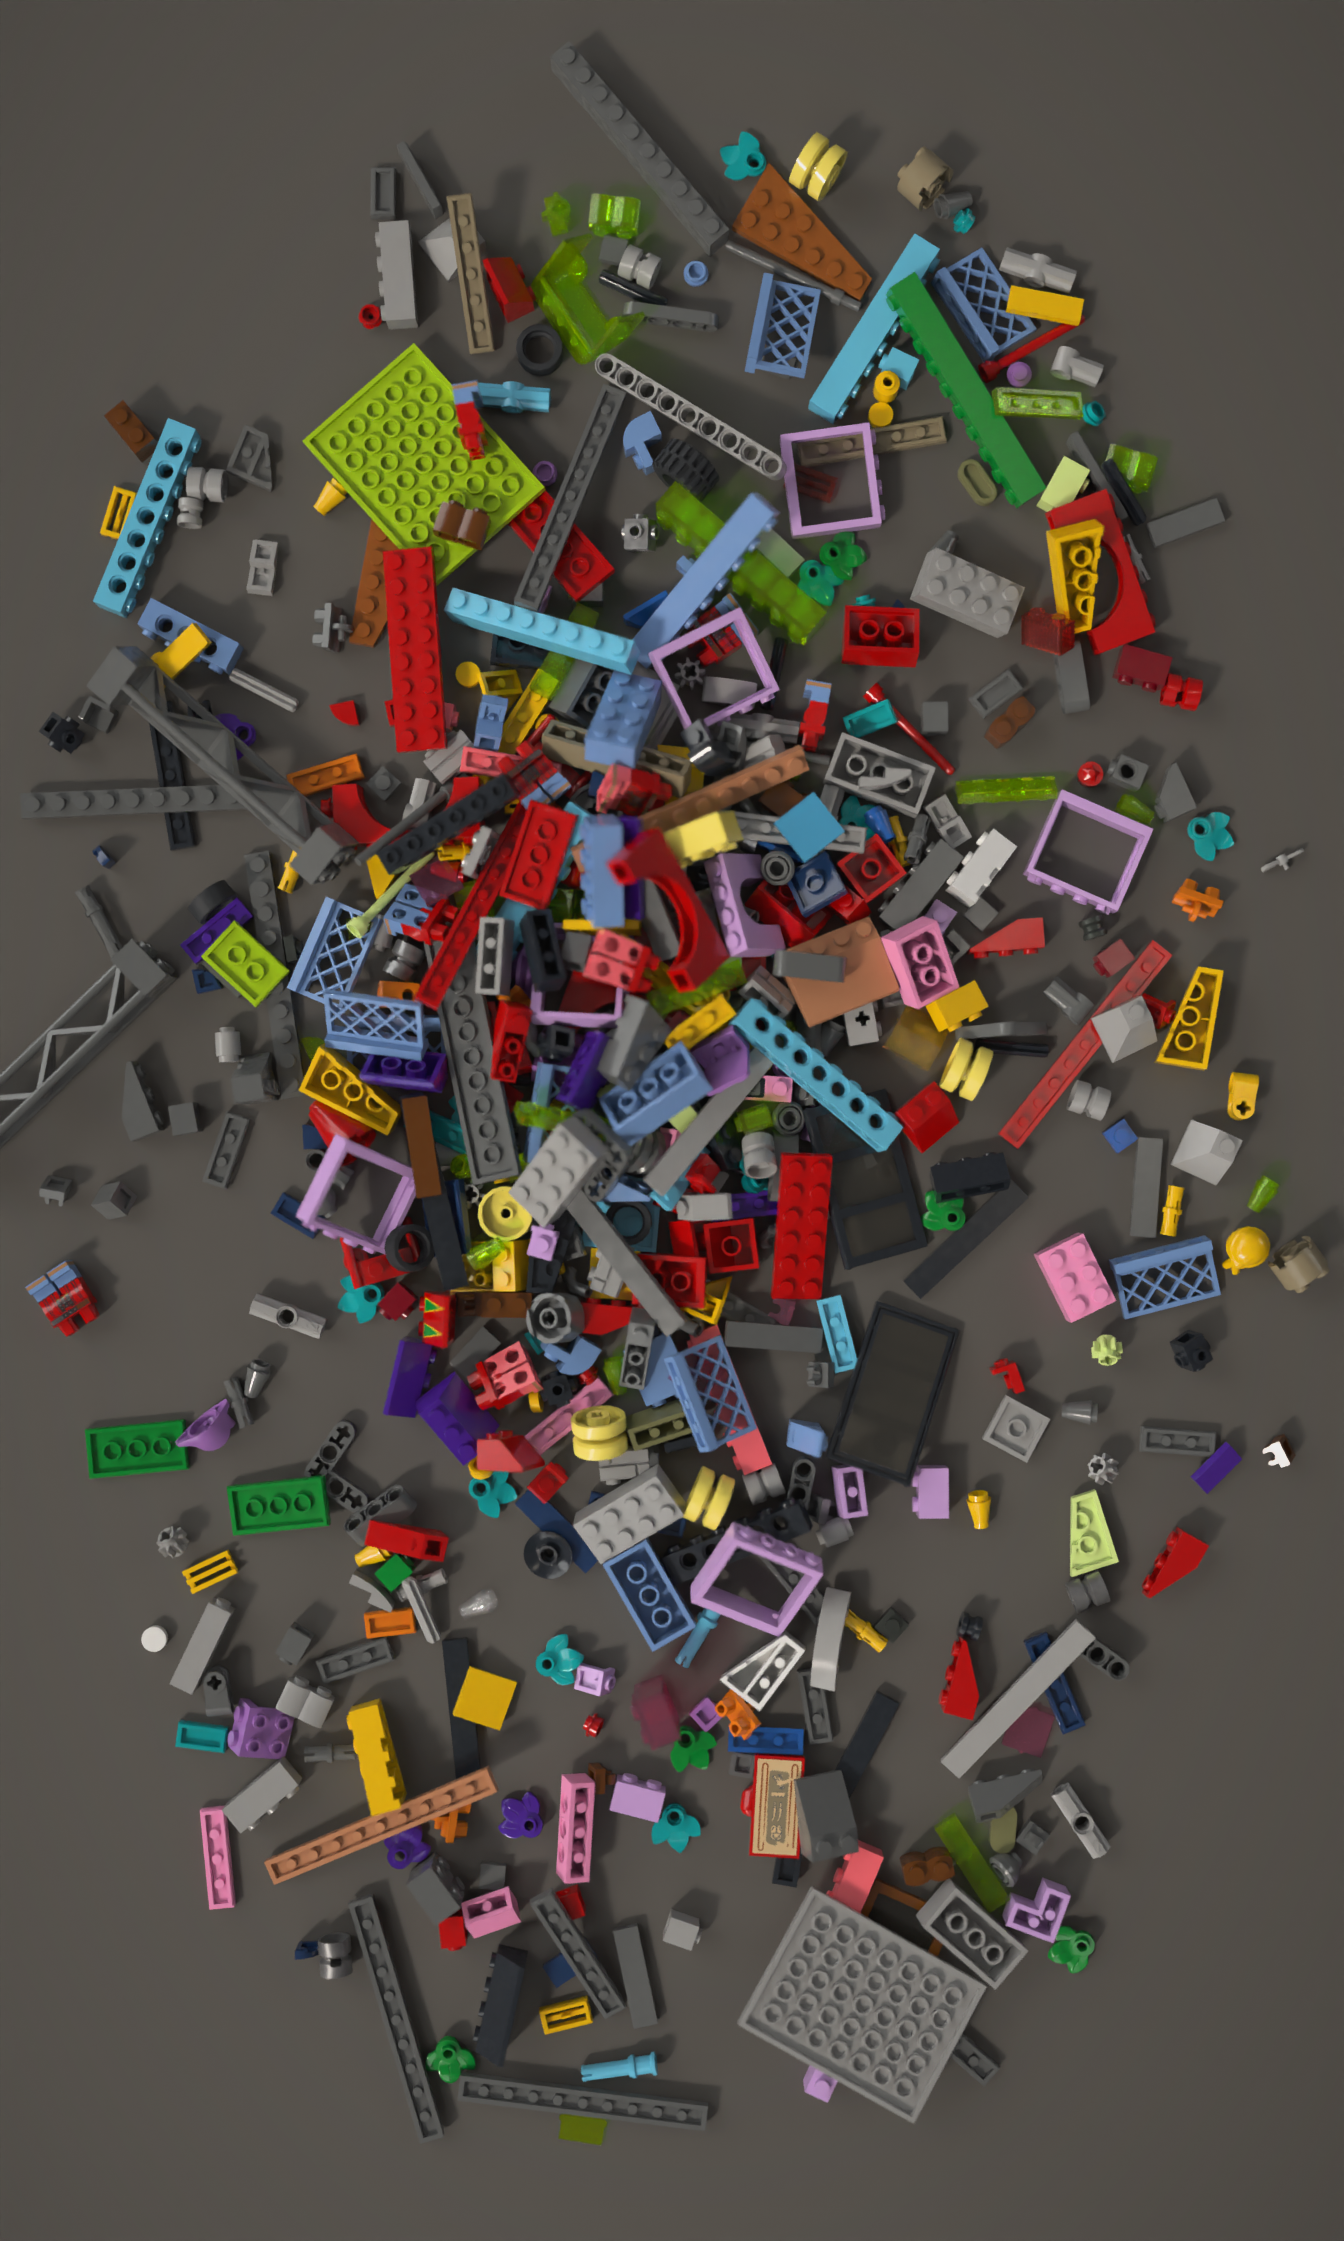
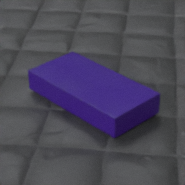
[1191,1442,1242,1494]

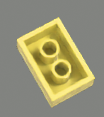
[663,811,744,868]

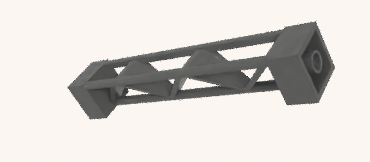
[87,646,359,885]
[0,939,177,1149]

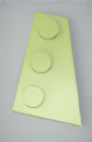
[1070,1489,1119,1577]

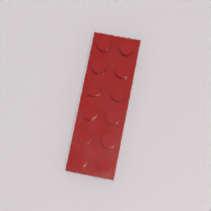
[508,490,615,603]
[771,1153,833,1299]

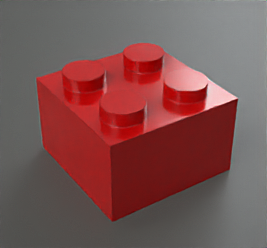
[836,833,907,904]

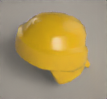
[1222,1226,1270,1275]

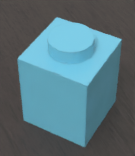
[879,347,919,390]

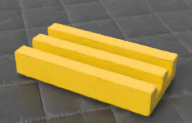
[100,486,137,539]
[182,1549,239,1594]
[539,1995,593,2035]

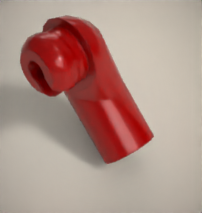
[740,1784,753,1817]

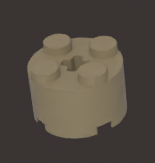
[897,146,953,211]
[1268,1236,1330,1293]

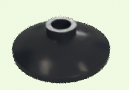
[524,1531,573,1579]

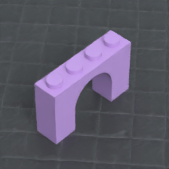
[704,853,786,957]

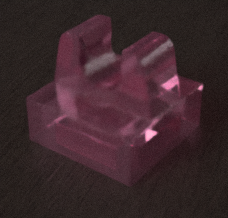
[769,1299,797,1326]

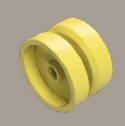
[789,132,848,202]
[939,1038,993,1101]
[478,1186,533,1241]
[571,1406,628,1461]
[683,1466,735,1531]

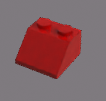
[483,257,536,323]
[893,1081,959,1154]
[703,1218,760,1274]
[668,1220,711,1267]
[477,1430,545,1472]

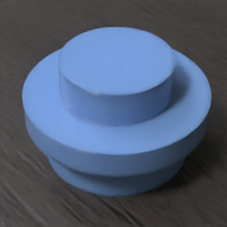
[684,261,708,287]

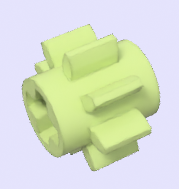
[1091,1335,1123,1366]

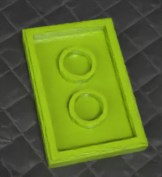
[201,920,291,1008]

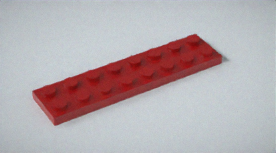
[383,546,447,753]

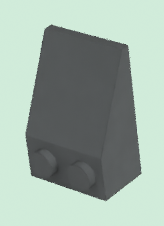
[794,1769,859,1862]

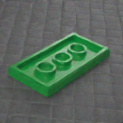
[85,1419,190,1479]
[227,1475,331,1536]

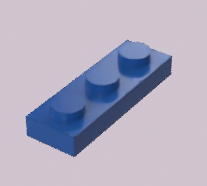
[728,1727,804,1755]

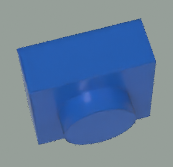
[1102,1119,1138,1153]

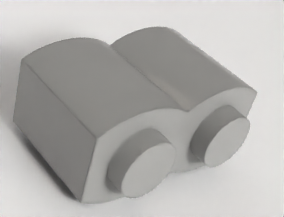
[275,1676,335,1729]

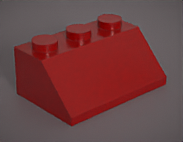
[842,605,920,668]
[744,880,835,948]

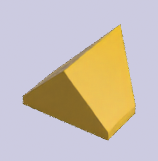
[477,670,523,714]
[680,1276,732,1325]

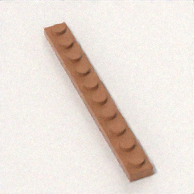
[570,745,809,873]
[264,1766,499,1885]

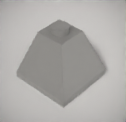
[418,218,487,282]
[1090,996,1158,1063]
[1170,1120,1243,1185]

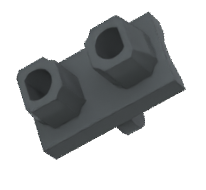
[312,603,353,653]

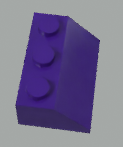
[555,1031,612,1111]
[360,1051,448,1093]
[383,1336,437,1418]
[415,1371,499,1466]

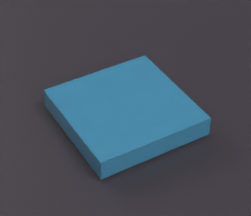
[774,792,845,863]

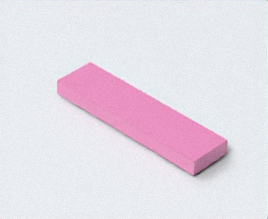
[524,1375,614,1455]
[200,1806,236,1910]

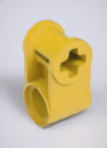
[1227,1072,1259,1121]

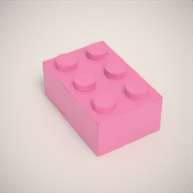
[881,916,960,1009]
[1034,1232,1116,1323]

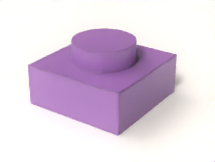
[689,1695,722,1732]

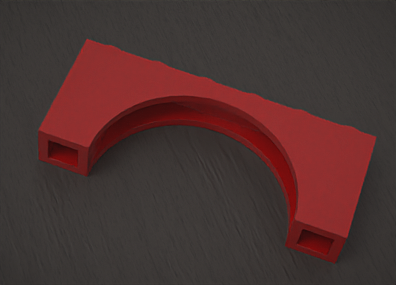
[1045,489,1156,655]
[332,776,485,851]
[606,827,730,993]
[558,971,709,1063]

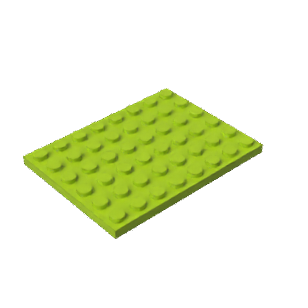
[303,343,545,586]

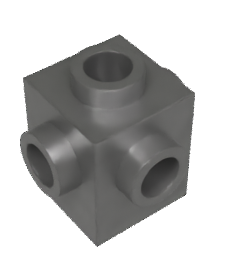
[621,514,659,551]

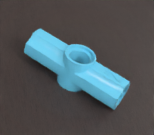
[478,381,551,413]

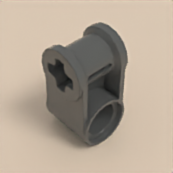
[203,1665,234,1717]

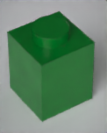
[374,1553,416,1592]

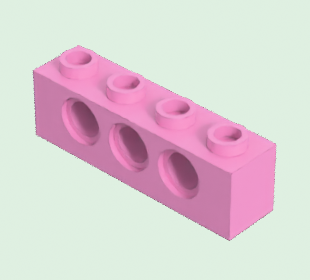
[556,1773,595,1884]

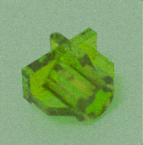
[541,192,571,237]
[548,888,574,923]

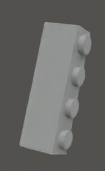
[375,220,418,330]

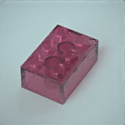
[630,1674,681,1751]

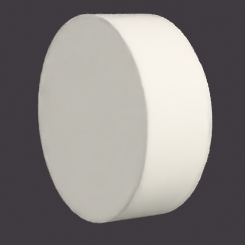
[141,1625,168,1652]

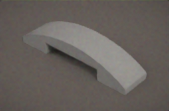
[810,1587,851,1691]

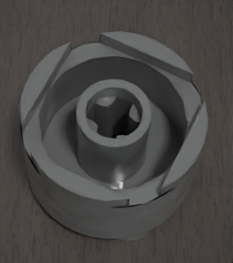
[526,1293,585,1344]

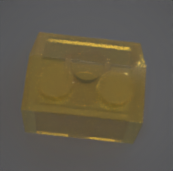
[883,1005,949,1071]

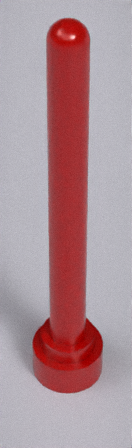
[978,314,1085,383]
[863,682,955,775]

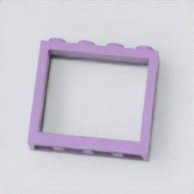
[780,422,885,540]
[648,607,780,730]
[1023,789,1153,915]
[530,923,634,1028]
[296,1134,416,1255]
[690,1522,823,1637]

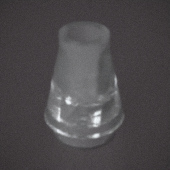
[459,1589,498,1619]

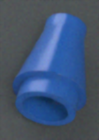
[864,805,896,844]

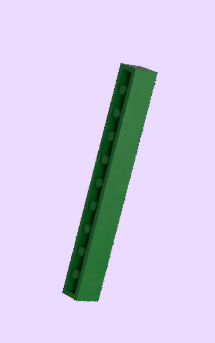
[886,272,1047,509]

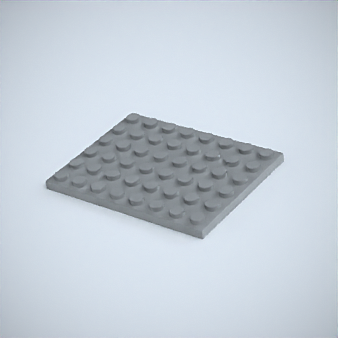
[738,1886,987,2124]

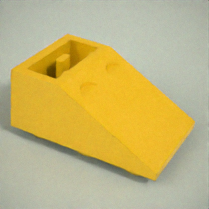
[450,1240,529,1292]

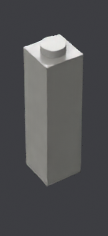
[170,1598,236,1695]

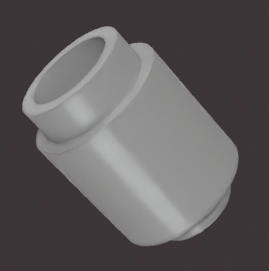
[369,914,394,952]
[215,1027,241,1063]
[815,1517,854,1548]

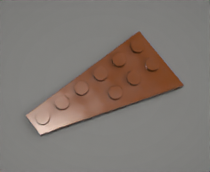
[732,163,872,302]
[349,519,399,648]

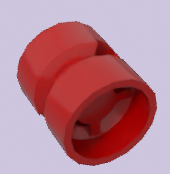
[1159,673,1203,711]

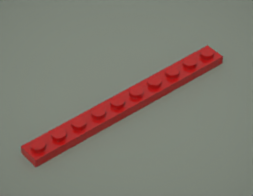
[414,791,545,1010]
[997,940,1172,1149]

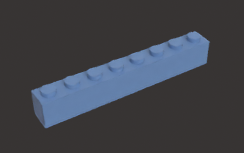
[632,492,780,669]

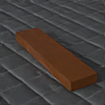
[402,1095,442,1199]

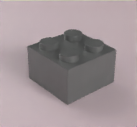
[406,1852,465,1926]

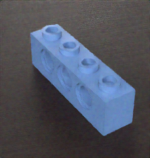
[138,598,244,675]

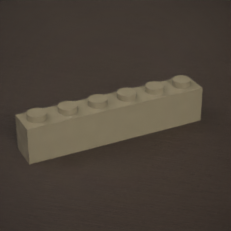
[542,720,692,798]

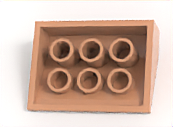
[783,917,900,1028]

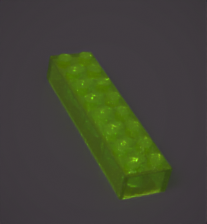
[656,481,827,646]

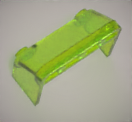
[531,233,646,365]

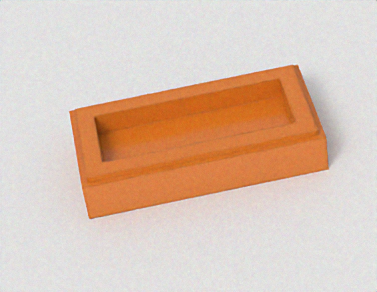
[364,1607,417,1639]

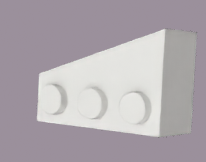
[945,828,1017,908]
[720,1631,806,1711]

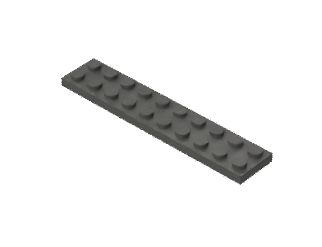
[424,940,522,1185]

